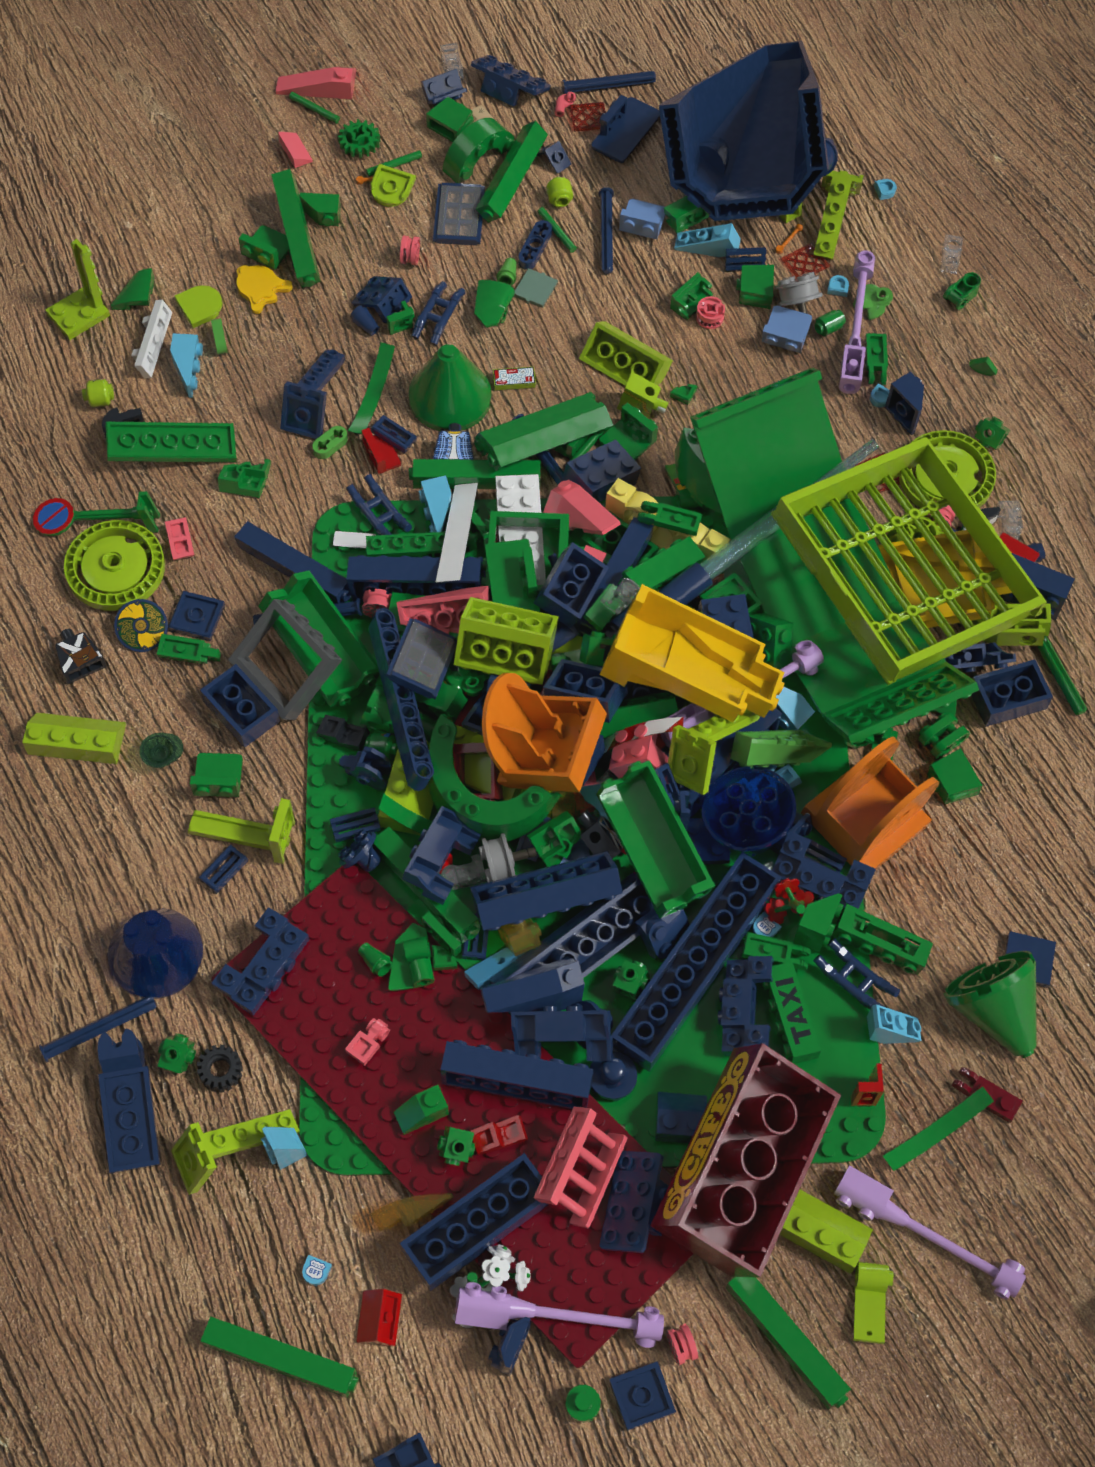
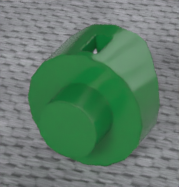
[565,1385,601,1423]

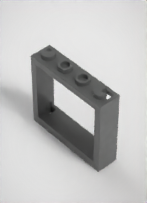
[228,599,342,720]

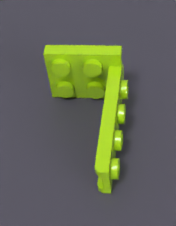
[814,170,864,260]
[45,239,110,340]
[668,709,760,795]
[187,798,295,864]
[171,1109,300,1195]

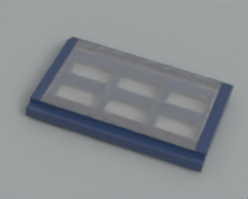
[433,182,485,246]
[385,618,457,699]

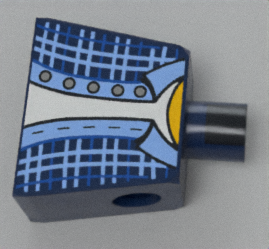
[433,423,474,460]

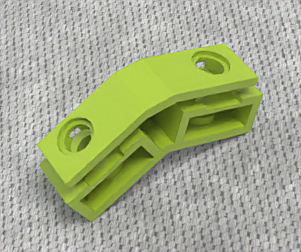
[971,603,1051,646]

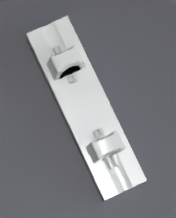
[131,300,172,379]

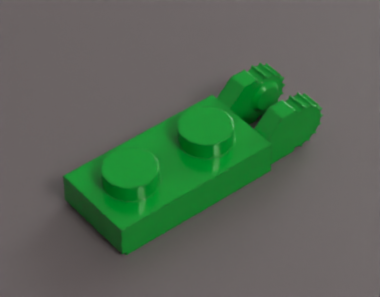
[865,333,888,385]
[637,501,702,536]
[741,932,811,970]

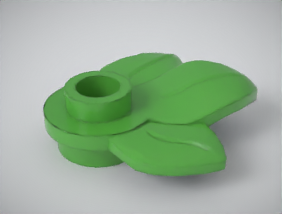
[853,284,893,320]

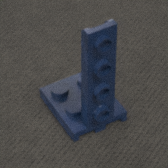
[280,350,345,439]
[674,791,730,864]

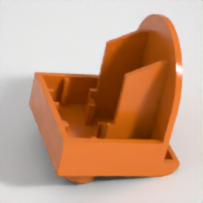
[482,673,607,793]

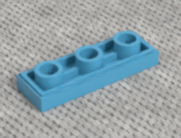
[464,938,533,990]

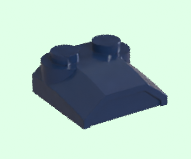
[635,908,690,959]
[488,1317,531,1377]

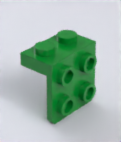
[239,225,290,270]
[599,402,658,460]
[190,753,243,797]

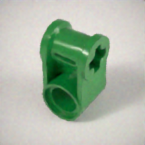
[943,272,981,310]

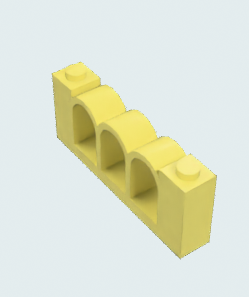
[605,478,731,581]

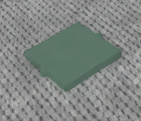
[514,268,558,308]

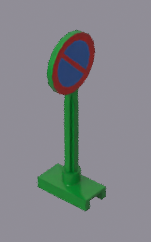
[33,491,161,536]

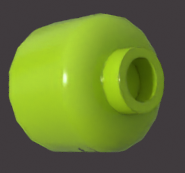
[546,177,573,207]
[82,379,114,408]

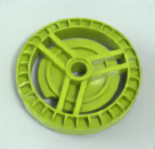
[899,430,996,517]
[64,520,165,611]

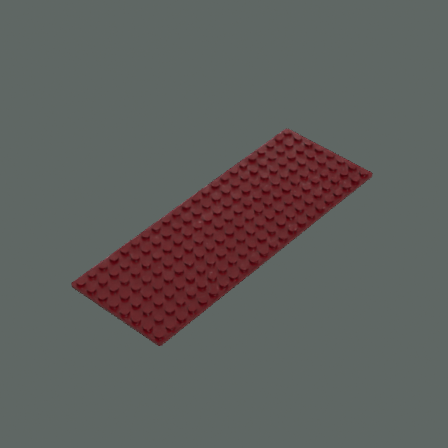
[211,863,694,1368]

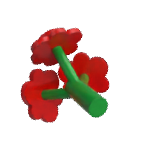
[764,878,814,924]

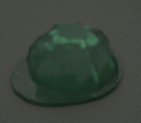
[139,733,184,769]

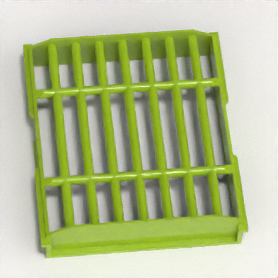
[771,437,1047,685]

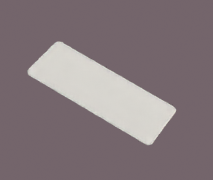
[333,531,376,548]

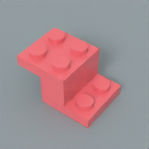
[609,725,668,778]

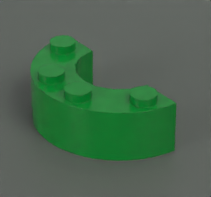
[442,118,515,183]

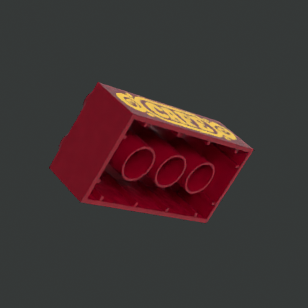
[650,1043,841,1277]

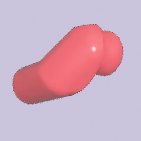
[555,92,576,117]

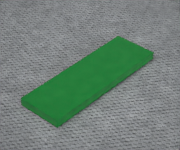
[105,422,237,462]

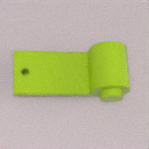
[853,1262,894,1344]

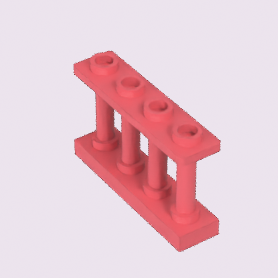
[533,1107,627,1228]

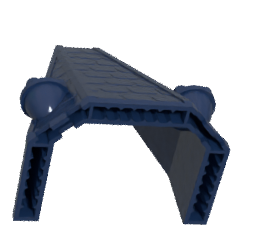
[659,41,838,221]

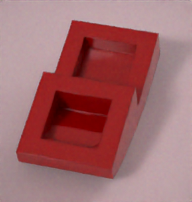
[470,1115,528,1155]

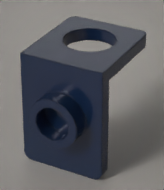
[536,141,571,174]

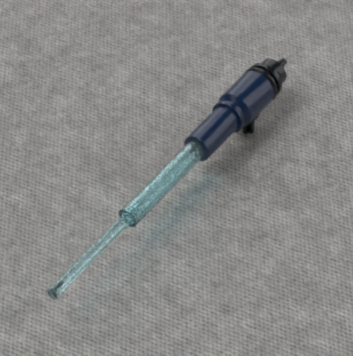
[598,439,879,638]

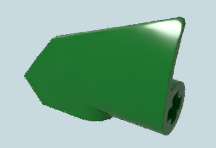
[474,280,515,328]
[388,923,434,991]

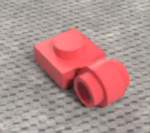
[345,1018,390,1066]

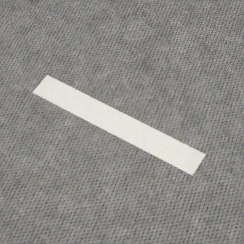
[436,483,478,582]

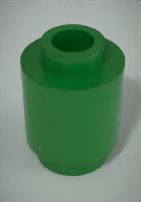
[814,310,846,337]

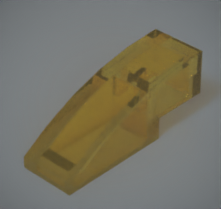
[370,1193,454,1231]

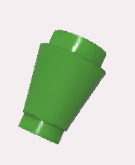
[496,258,517,286]

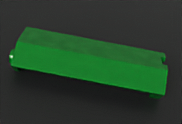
[474,392,613,471]
[258,571,380,707]
[596,760,715,919]

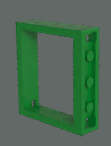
[481,511,569,599]

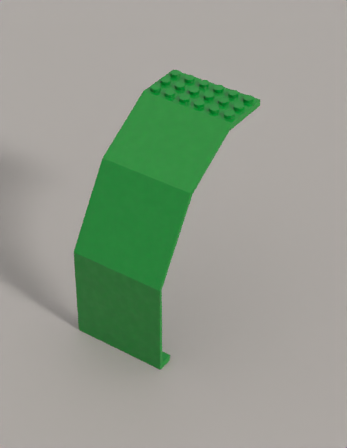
[690,367,979,744]

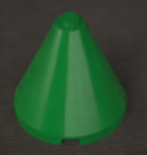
[409,344,491,431]
[943,951,1037,1058]

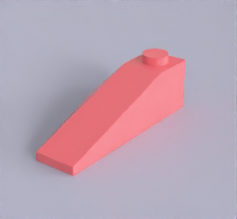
[276,67,356,99]
[543,480,621,535]
[397,586,491,634]

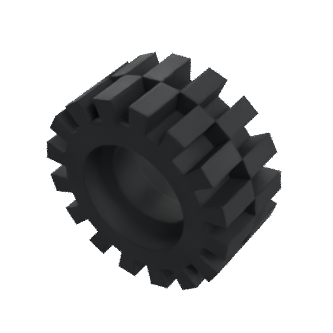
[197,1044,243,1093]

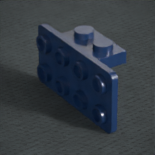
[470,55,551,106]
[591,95,660,163]
[599,1151,669,1253]

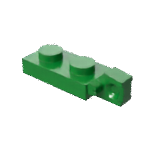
[157,634,221,664]

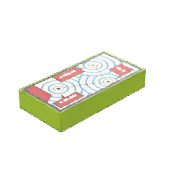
[493,367,536,390]

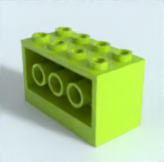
[454,597,559,685]

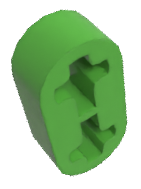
[211,318,228,355]
[312,426,348,459]

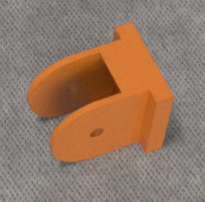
[801,736,939,870]

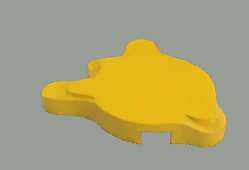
[237,265,293,314]

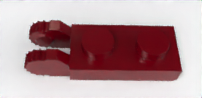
[952,1067,1023,1123]

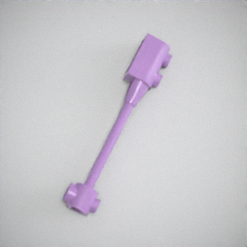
[839,250,875,394]
[660,640,824,749]
[834,1165,1026,1300]
[455,1282,664,1348]

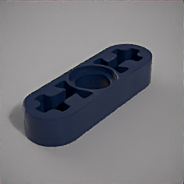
[518,220,552,270]

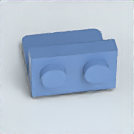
[619,199,666,239]
[762,305,812,353]

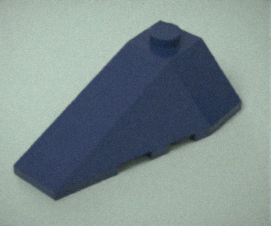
[480,957,585,1012]

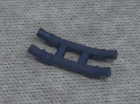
[411,281,465,346]
[346,474,412,535]
[813,938,900,1009]

